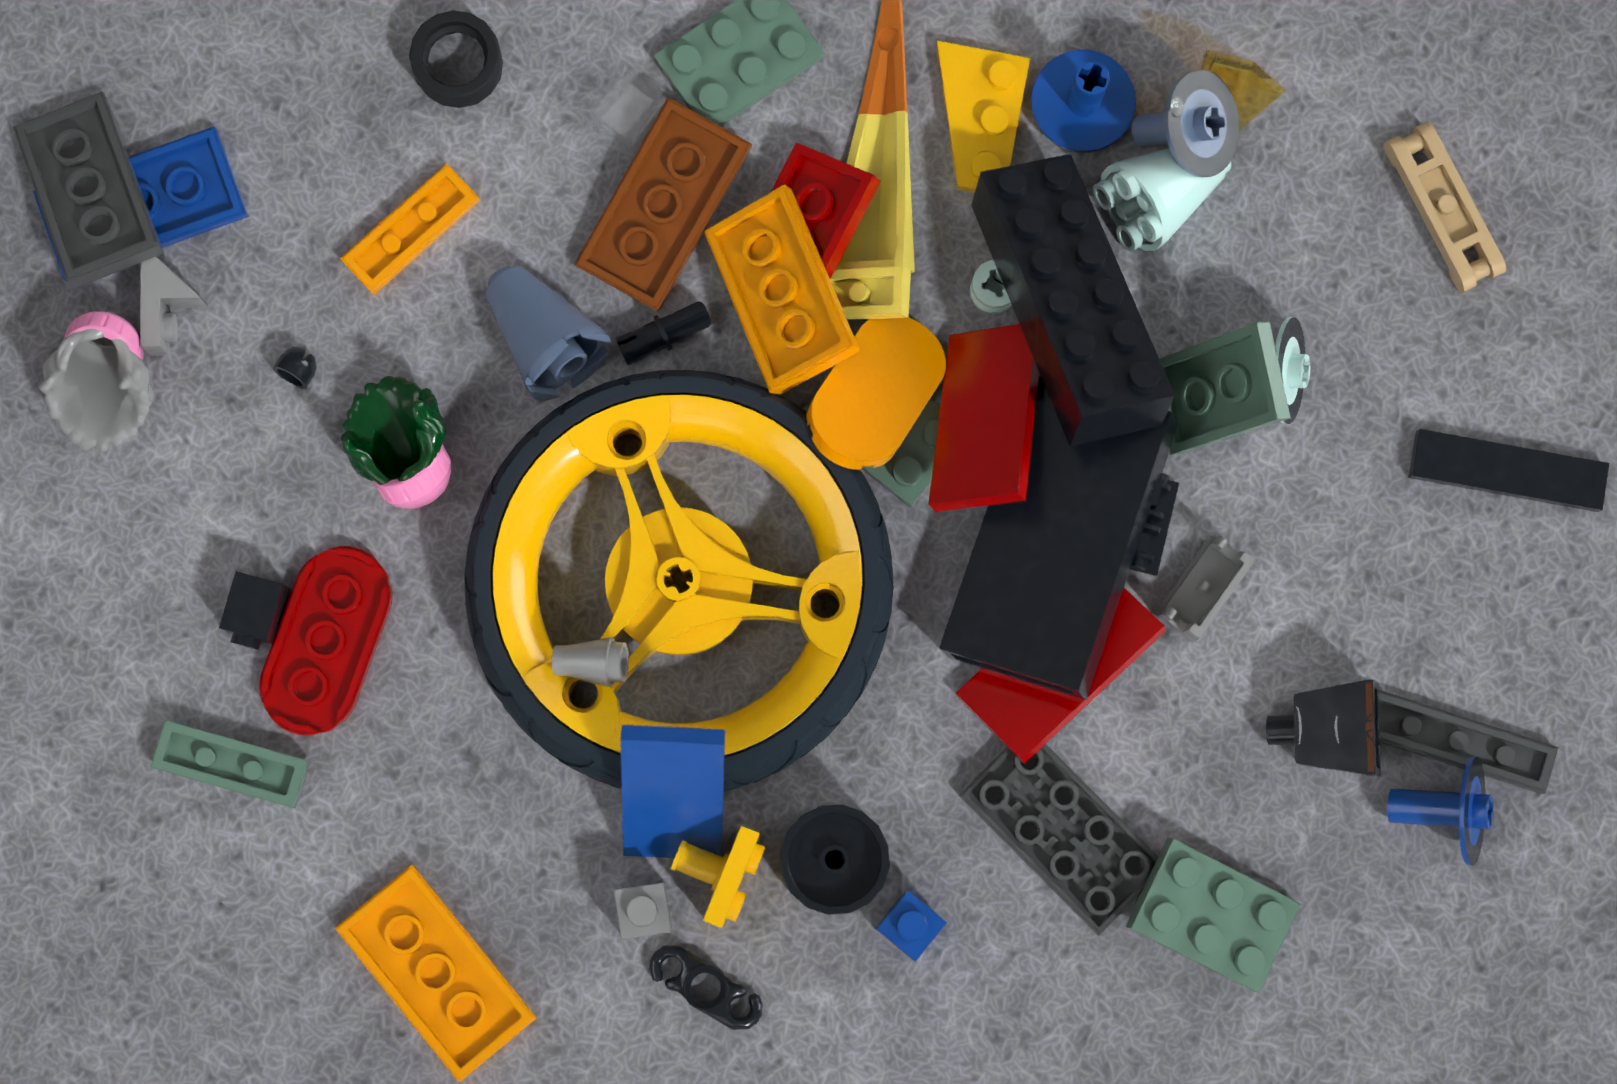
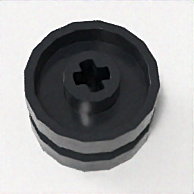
[780,804,890,915]

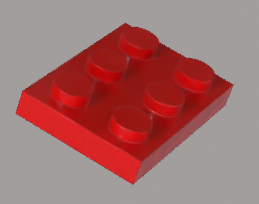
[771,142,881,279]

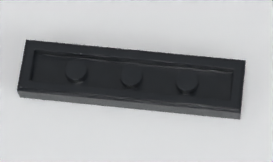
[1409,429,1610,512]

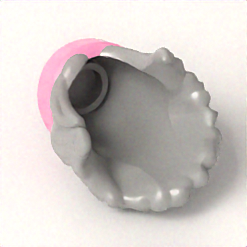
[39,311,154,452]

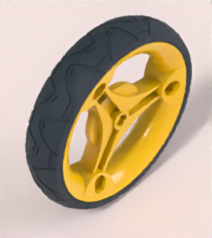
[464,370,894,792]

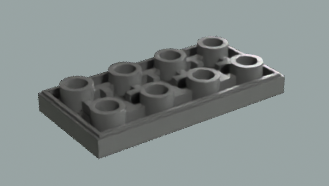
[958,744,1158,936]

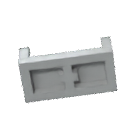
[1153,536,1256,643]

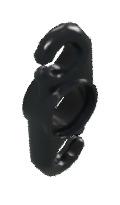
[649,945,763,1030]

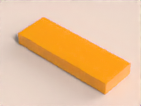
[340,163,480,296]

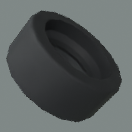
[409,10,503,108]

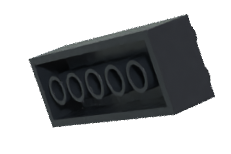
[971,154,1175,447]

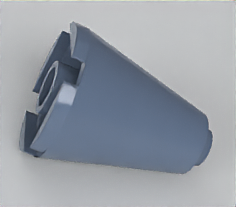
[485,266,611,401]

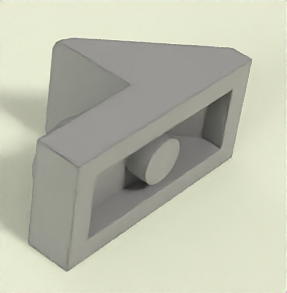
[140,257,208,356]

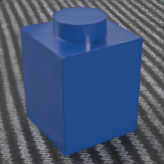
[875,890,947,962]

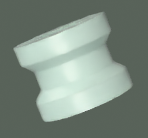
[970,260,1012,314]

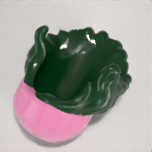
[341,376,451,509]

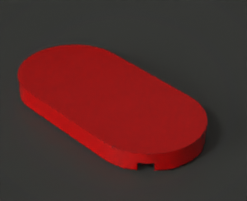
[259,546,393,736]

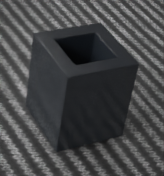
[219,571,291,650]

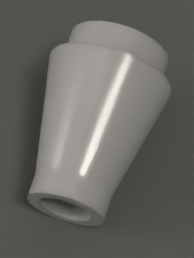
[552,637,629,687]

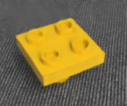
[671,826,765,928]

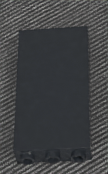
[939,376,1178,700]

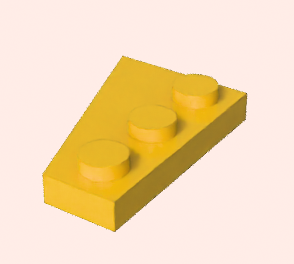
[936,41,1030,193]

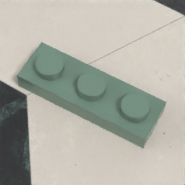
[151,720,310,808]

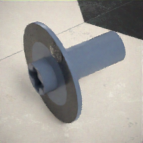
[1132,70,1239,178]

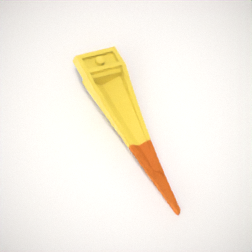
[830,0,915,320]

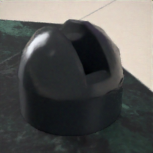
[273,347,317,389]

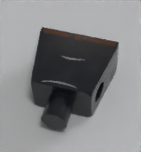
[1266,680,1381,776]

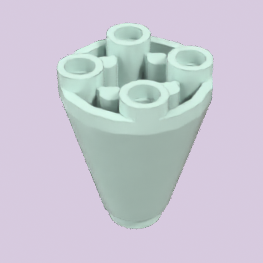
[1093,148,1231,251]

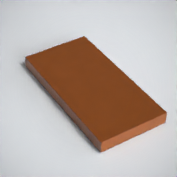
[574,97,752,313]

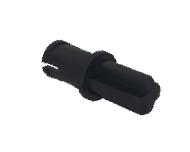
[615,302,712,366]

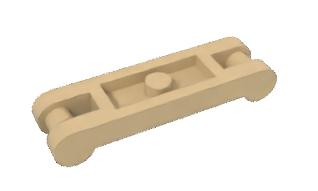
[1383,121,1506,293]

